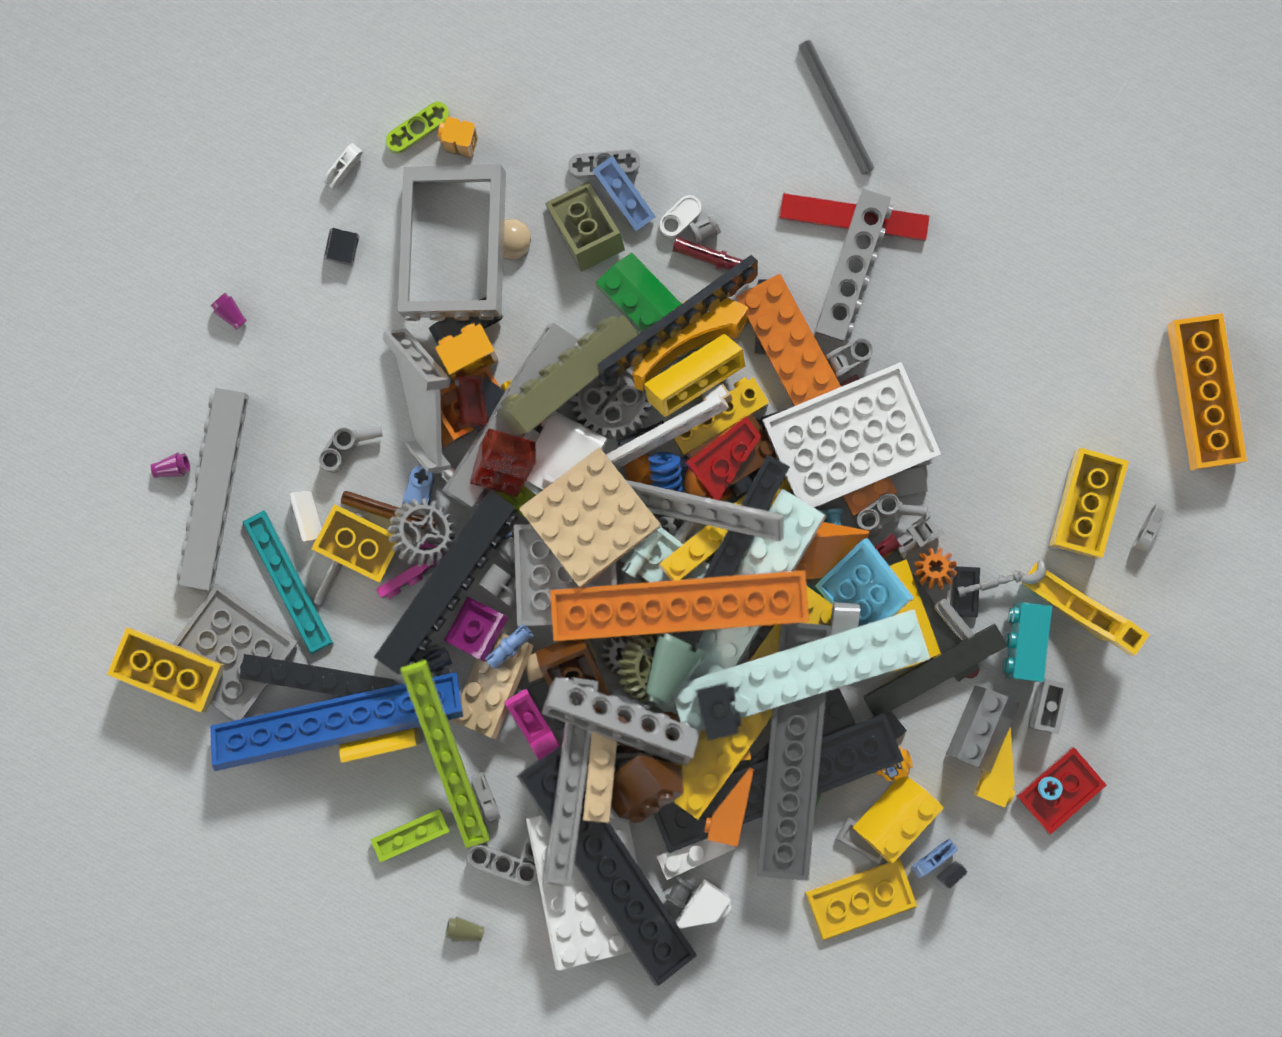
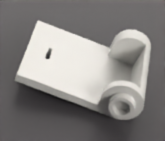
[518,411,608,490]

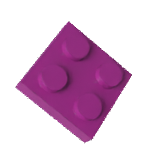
[444,596,508,662]

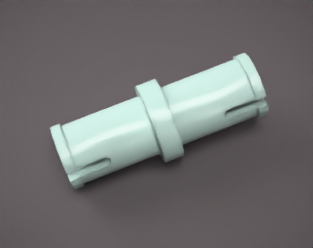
[621,531,662,578]

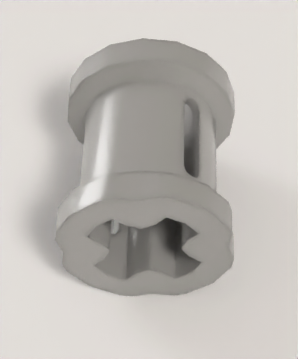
[689,213,721,244]

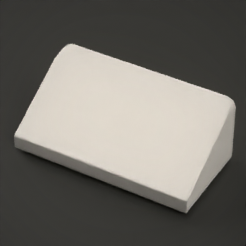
[289,491,322,543]

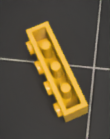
[644,334,746,417]
[673,377,769,457]

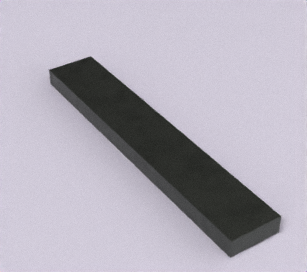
[884,550,979,682]
[863,623,1008,717]

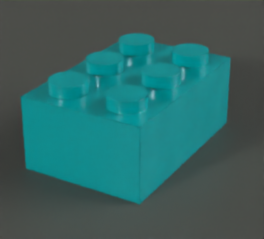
[1002,602,1052,682]

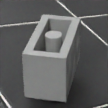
[1029,679,1070,734]

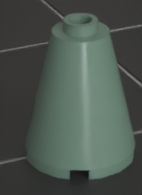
[646,633,706,706]

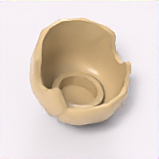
[503,219,531,260]

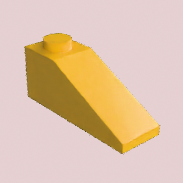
[973,728,1015,808]

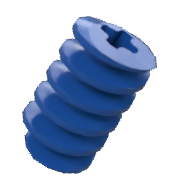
[649,452,683,492]

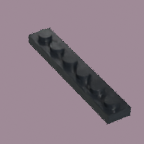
[239,654,394,696]

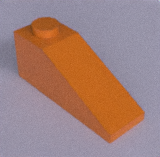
[704,768,754,847]

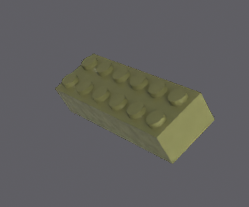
[497,315,639,435]

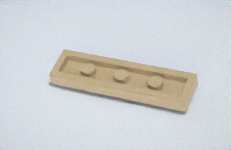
[583,732,617,823]

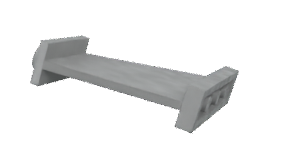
[383,329,451,473]

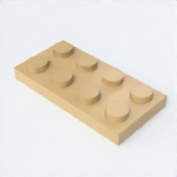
[451,632,534,739]

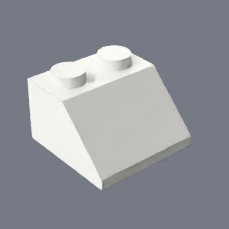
[676,878,732,928]

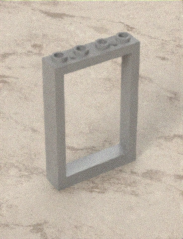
[398,164,506,321]

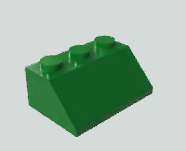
[596,252,681,333]

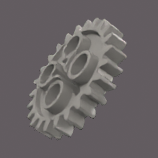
[571,367,651,439]

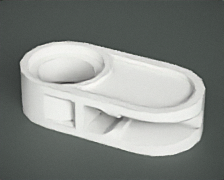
[323,143,363,189]
[660,195,701,238]

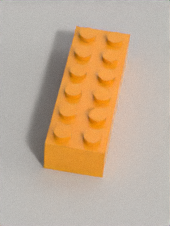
[1167,313,1247,471]

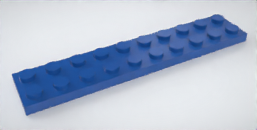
[210,672,464,771]

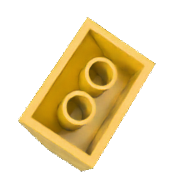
[339,727,421,763]
[852,776,944,863]

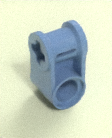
[402,465,435,505]

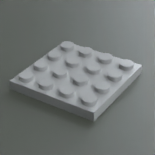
[514,524,618,626]
[173,584,299,721]

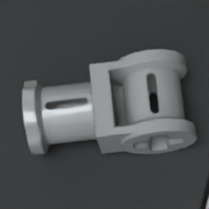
[896,512,944,559]

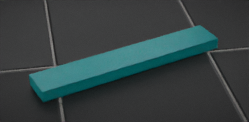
[242,510,334,655]

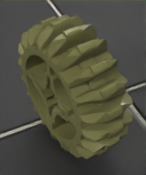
[617,634,658,702]

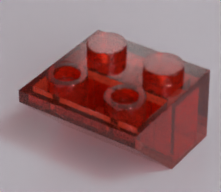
[470,428,536,497]

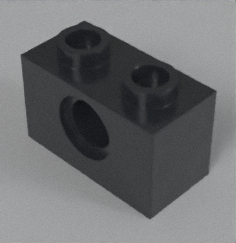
[696,682,742,741]

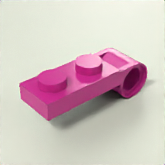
[376,543,438,600]
[504,689,562,760]

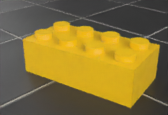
[1049,447,1129,559]
[107,627,226,713]

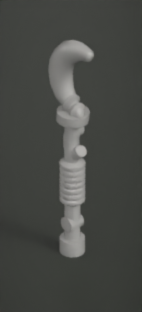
[957,559,1046,597]

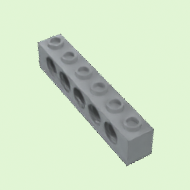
[815,189,893,342]
[542,677,700,766]

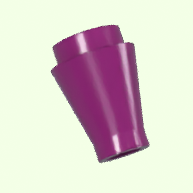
[210,293,247,330]
[151,452,190,478]

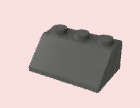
[946,685,1020,773]

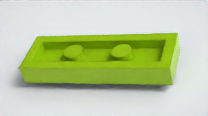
[370,808,450,863]

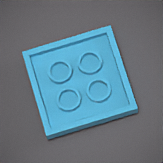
[815,538,914,627]

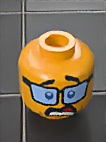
[876,745,913,782]

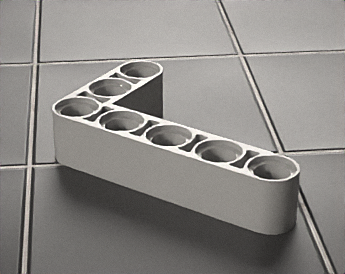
[467,809,542,886]

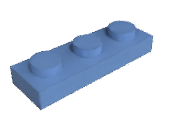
[592,155,656,231]

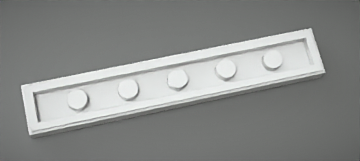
[606,394,729,469]

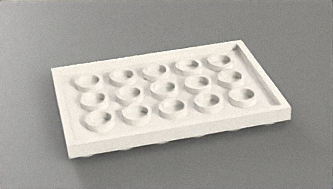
[762,362,941,508]
[526,808,637,970]

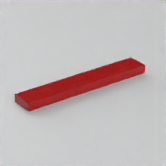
[779,193,930,241]

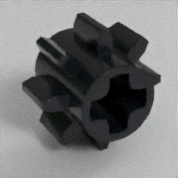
[422,645,453,676]

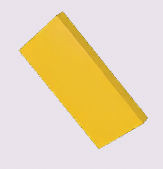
[805,858,918,940]

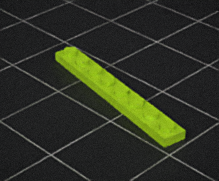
[401,660,490,848]

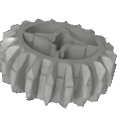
[388,498,456,567]

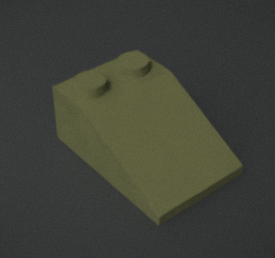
[545,182,625,272]

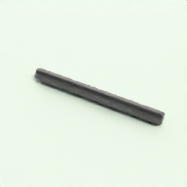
[799,40,874,175]

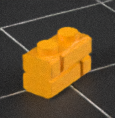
[437,116,478,158]

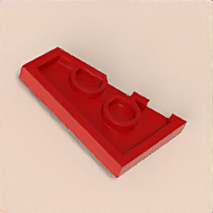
[685,416,761,501]

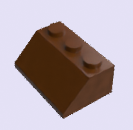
[611,755,684,823]

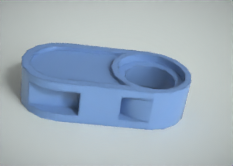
[911,839,958,879]

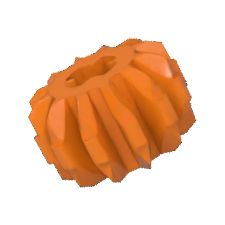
[915,548,957,590]

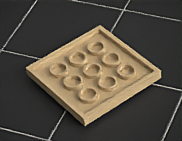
[519,447,661,588]

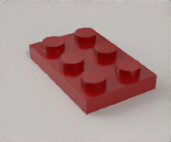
[1016,747,1107,835]

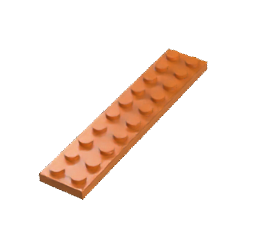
[736,273,898,516]
[550,570,809,641]

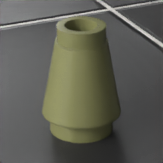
[446,916,484,942]

